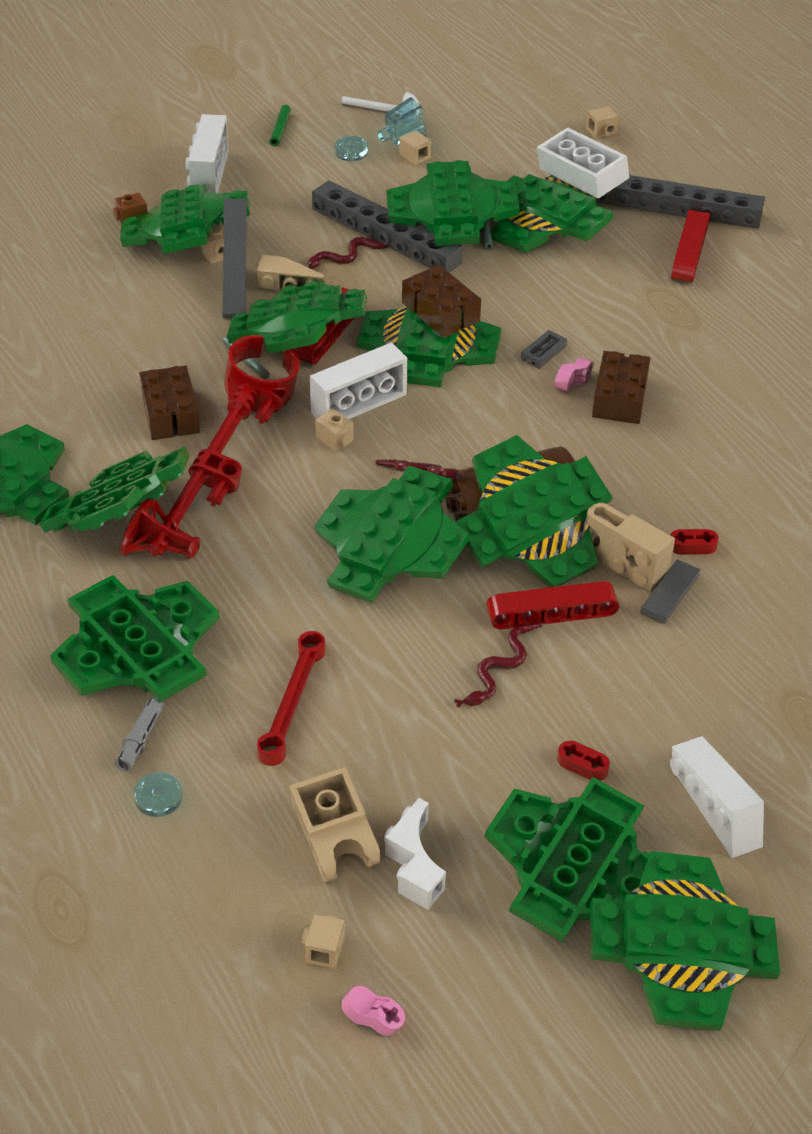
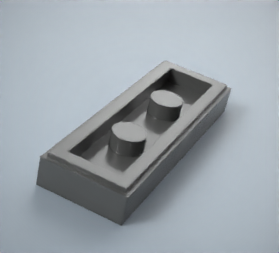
[641,559,700,624]

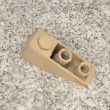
[257,255,324,291]

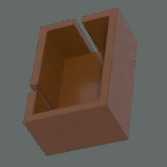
[402,265,481,338]
[592,351,651,424]
[139,365,200,440]

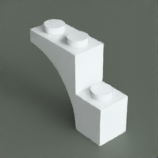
[384,798,446,910]

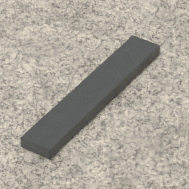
[222,199,247,318]

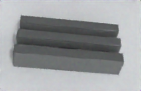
[521,330,567,369]

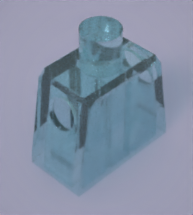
[378,97,427,147]

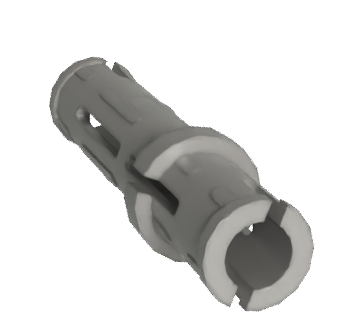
[115,698,164,772]

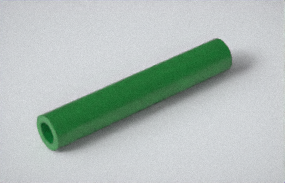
[269,105,291,146]

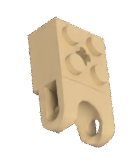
[586,503,675,592]
[290,767,381,882]

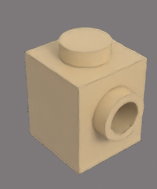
[586,106,620,139]
[399,130,431,165]
[201,225,224,264]
[315,409,354,452]
[302,914,345,969]

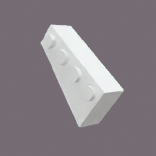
[670,736,764,858]

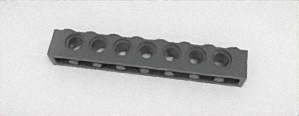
[596,175,765,229]
[312,180,463,273]

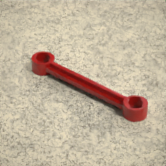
[257,631,325,766]

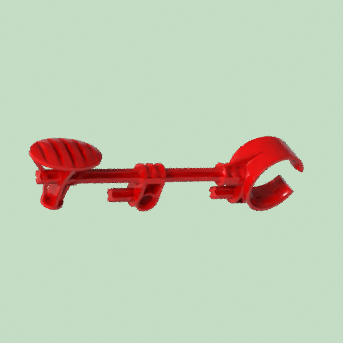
[120,335,300,559]

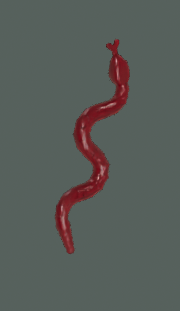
[308,237,388,269]
[376,459,468,478]
[454,622,543,708]

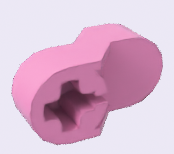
[554,357,594,392]
[342,986,405,1036]

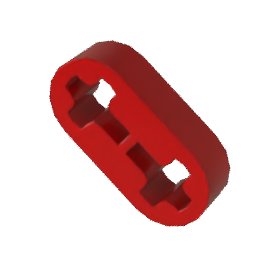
[670,529,719,555]
[557,741,610,781]

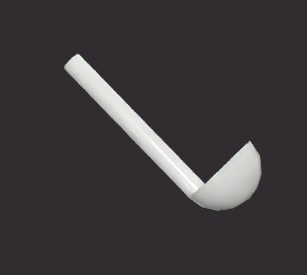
[341,92,419,122]

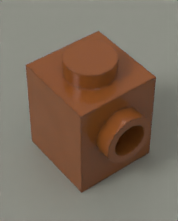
[113,193,147,224]

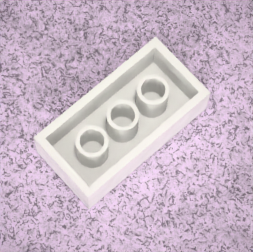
[185,114,229,194]
[537,128,629,198]
[310,343,407,419]

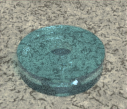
[335,136,368,161]
[134,772,182,817]

